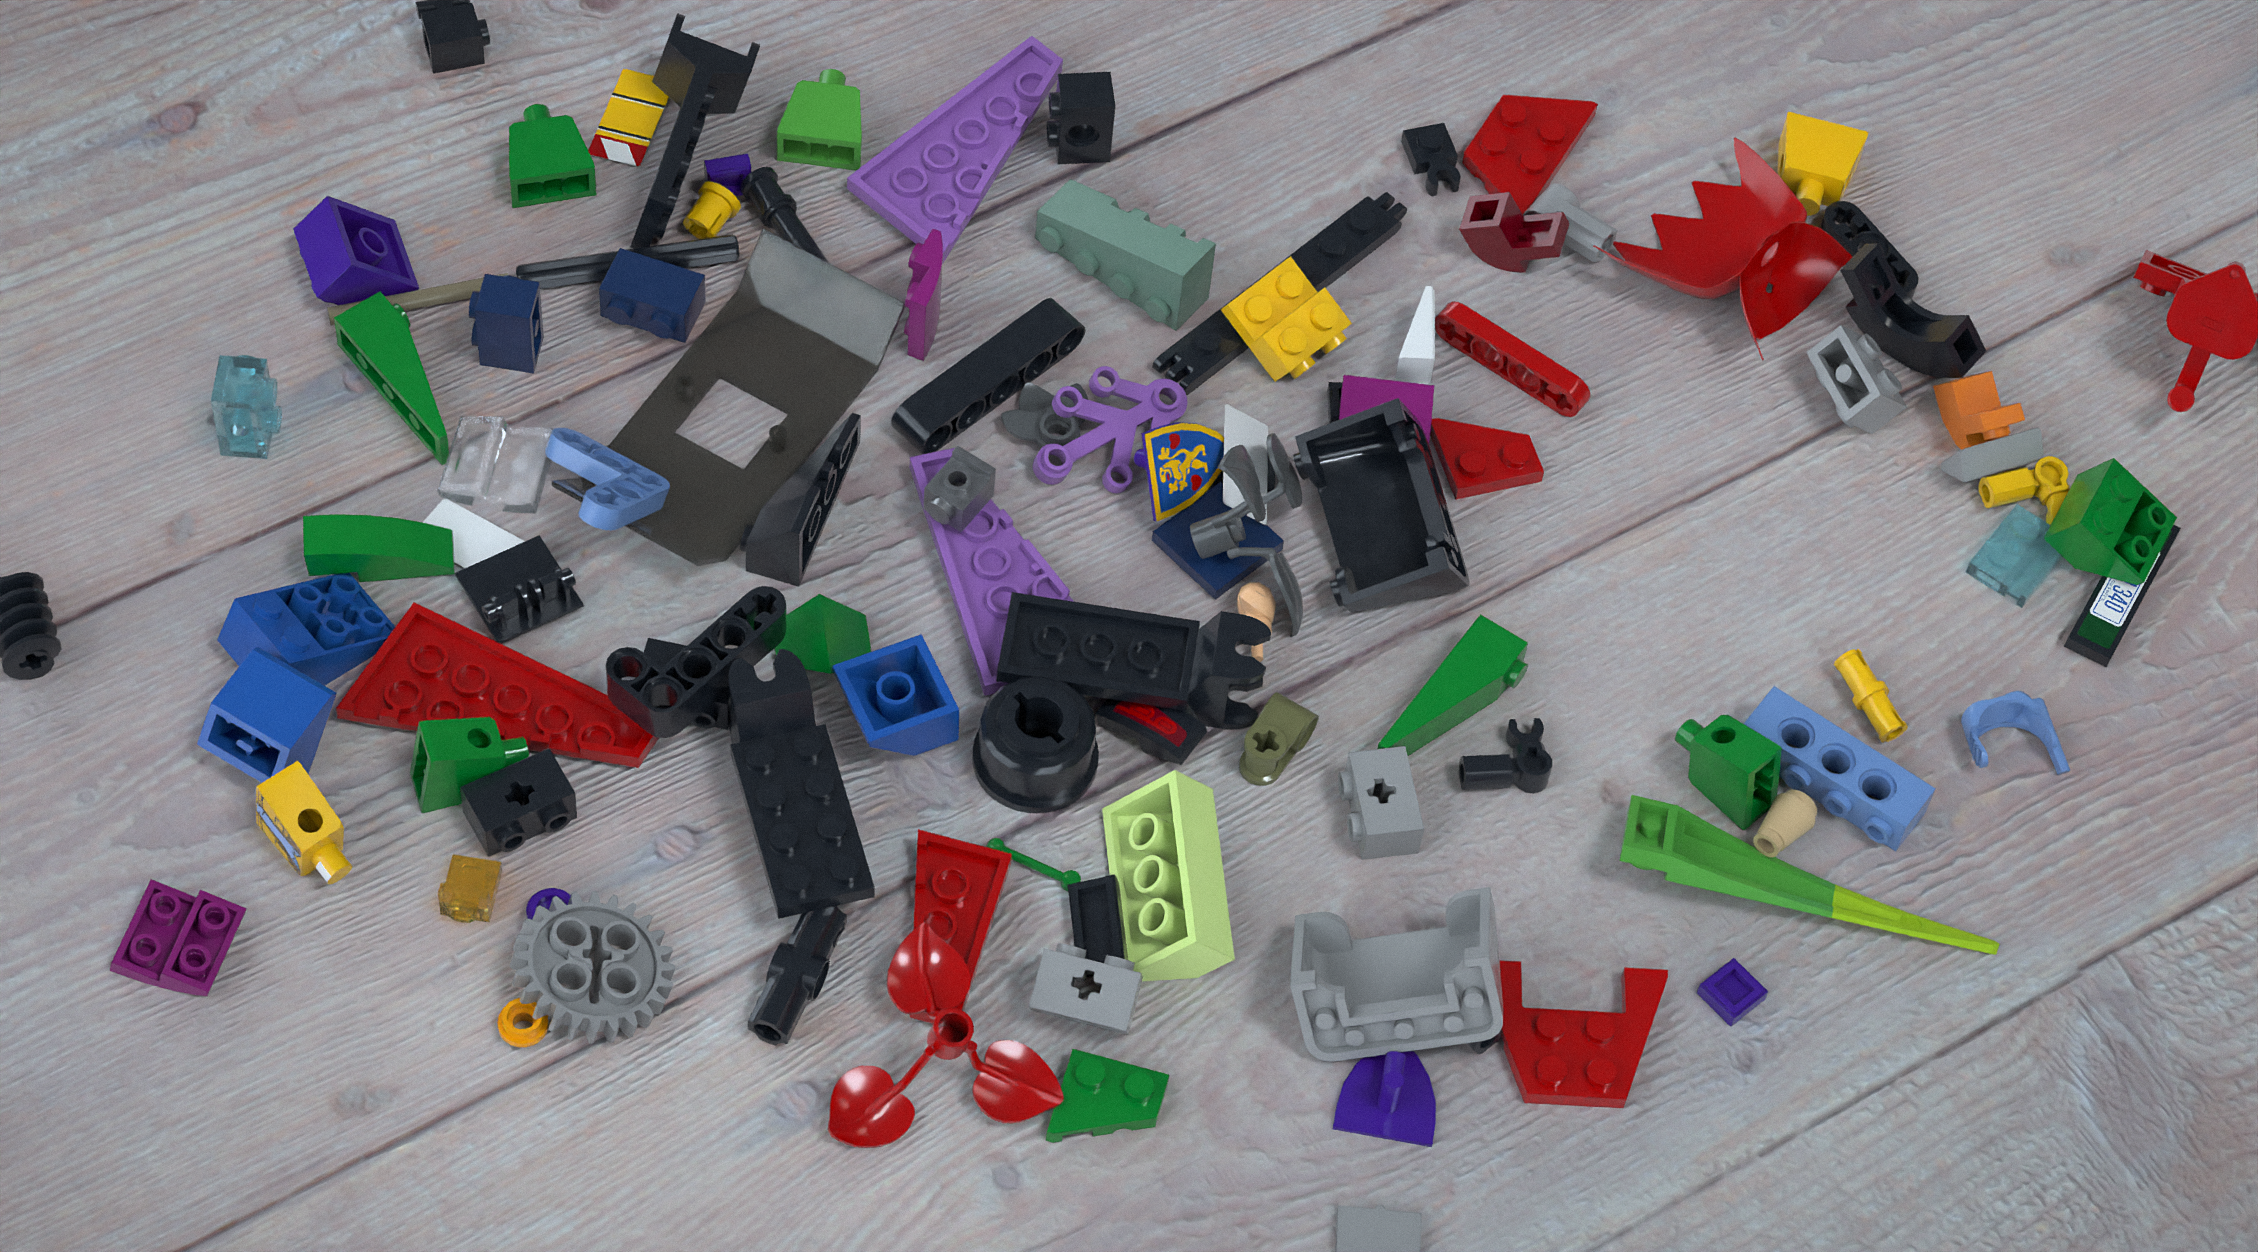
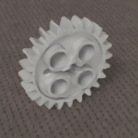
[510,891,675,1044]

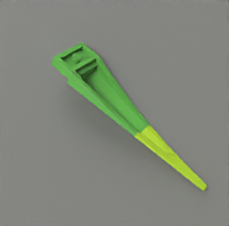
[1619,795,2000,955]

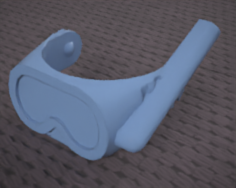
[1961,691,2070,775]

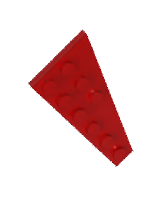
[336,602,659,768]

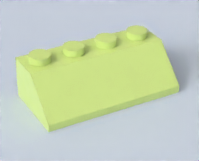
[1102,770,1235,981]

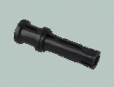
[740,167,836,288]

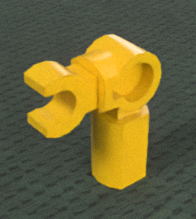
[1979,456,2070,527]

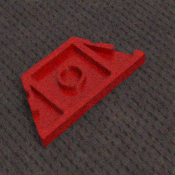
[1462,94,1598,215]

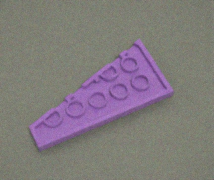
[847,36,1063,265]
[909,448,1074,696]

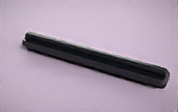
[516,235,740,289]

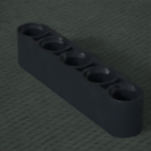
[891,298,1086,454]

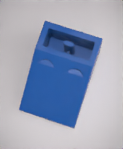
[217,573,395,686]

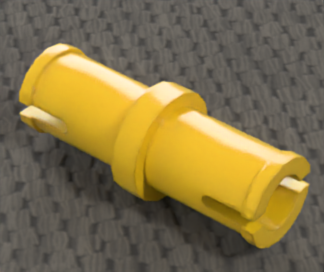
[1834,649,1908,743]

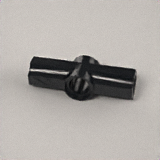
[748,906,847,1046]

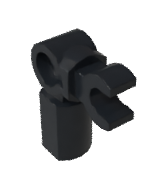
[1459,718,1552,793]

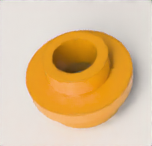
[497,998,549,1047]

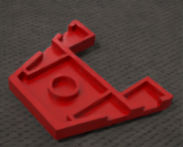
[1499,960,1668,1108]

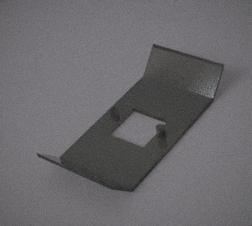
[551,229,905,566]

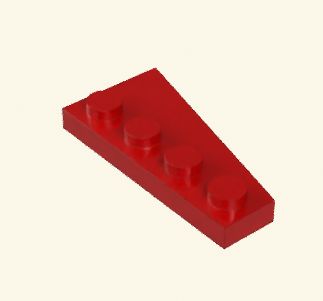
[910,829,1012,1024]

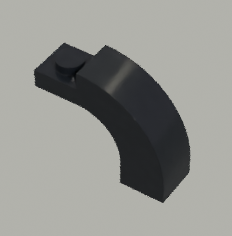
[1840,243,1986,378]

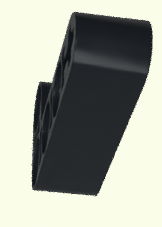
[605,586,786,738]

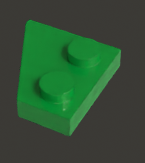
[1046,1049,1170,1143]

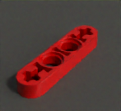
[1435,301,1591,417]

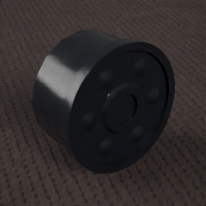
[972,677,1099,814]

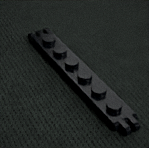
[1152,192,1407,395]

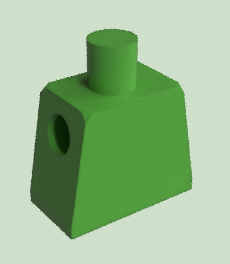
[777,69,862,171]

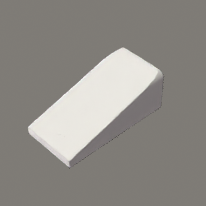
[1395,286,1435,385]

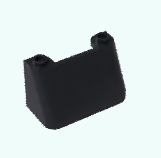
[1293,398,1470,612]

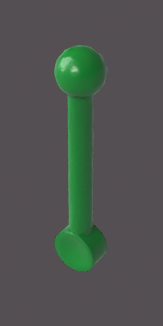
[986,837,1081,891]

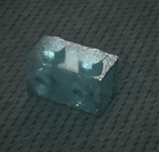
[211,355,282,459]

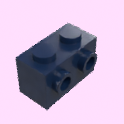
[599,248,706,343]
[469,274,544,374]

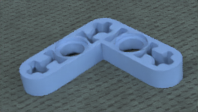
[545,428,670,531]

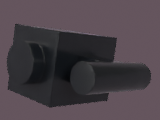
[415,0,490,74]

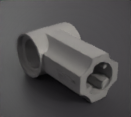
[1523,184,1617,263]

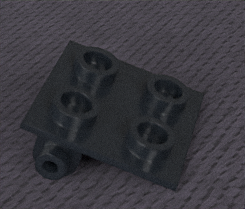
[455,535,584,644]

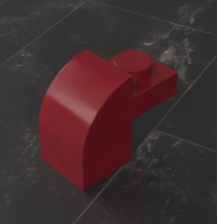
[1459,192,1570,273]

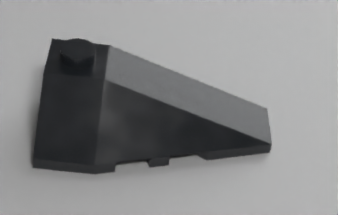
[740,413,861,587]

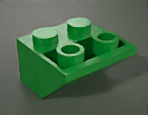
[2044,458,2177,585]

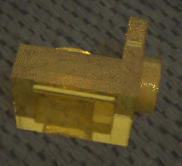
[438,854,502,923]

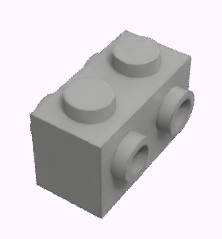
[1806,325,1907,434]

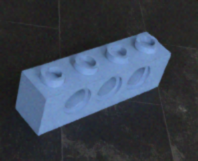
[1744,686,1936,851]

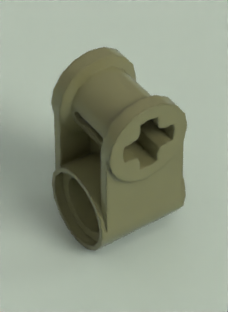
[1239,692,1319,786]

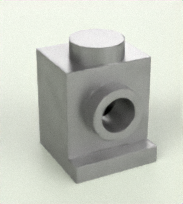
[923,446,996,532]

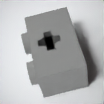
[1338,746,1424,860]
[1029,943,1143,1035]

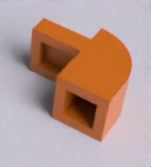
[1933,371,2025,450]

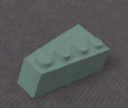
[1035,179,1216,331]

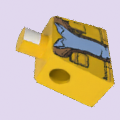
[256,761,352,884]

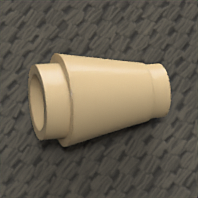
[1753,789,1817,857]

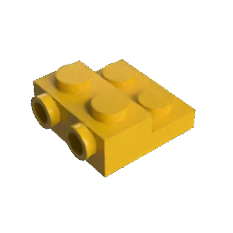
[1221,256,1352,382]

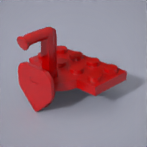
[2133,250,2258,412]

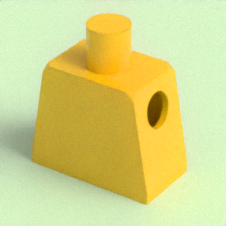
[1778,111,1869,216]

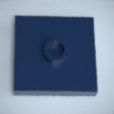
[1152,482,1284,600]

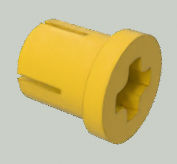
[683,181,741,239]

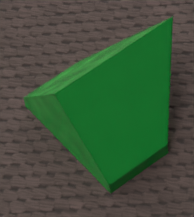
[774,594,872,674]

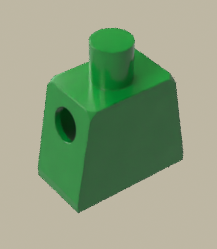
[509,104,597,208]
[1675,715,1782,831]
[410,717,529,813]

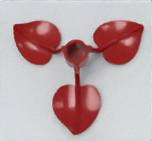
[827,923,1064,1148]

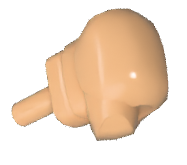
[1237,582,1276,662]

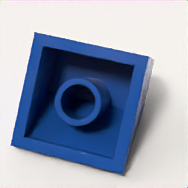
[832,634,959,756]

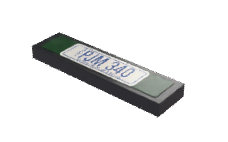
[2064,525,2181,667]

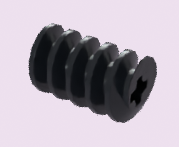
[0,572,62,680]

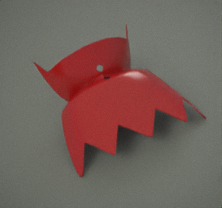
[1593,137,1853,361]

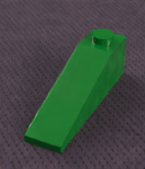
[334,291,450,465]
[1377,614,1528,756]

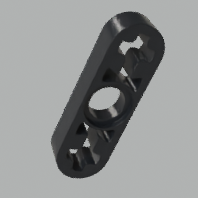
[1820,201,1919,299]

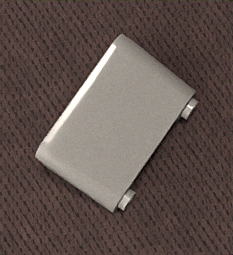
[1290,887,1503,1062]

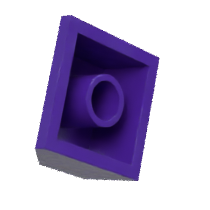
[293,196,419,305]

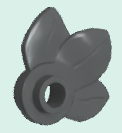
[1001,382,1088,448]

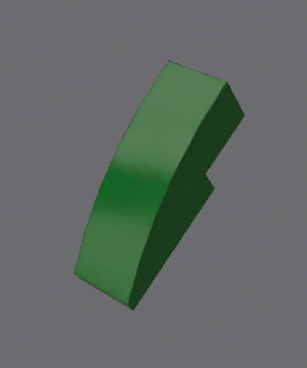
[303,514,455,582]

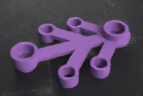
[1033,366,1187,494]

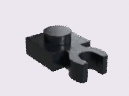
[1401,123,1461,197]

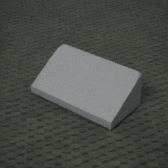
[1941,427,2044,483]

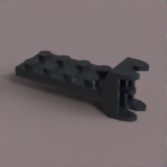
[630,13,760,248]
[996,592,1271,730]
[728,649,875,919]

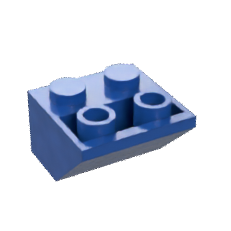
[197,647,337,783]

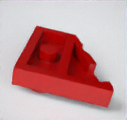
[1430,418,1544,500]

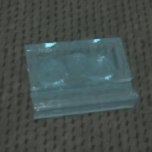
[1966,504,2063,608]

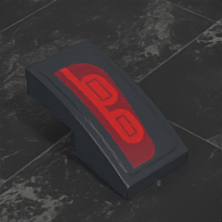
[1095,699,1207,765]

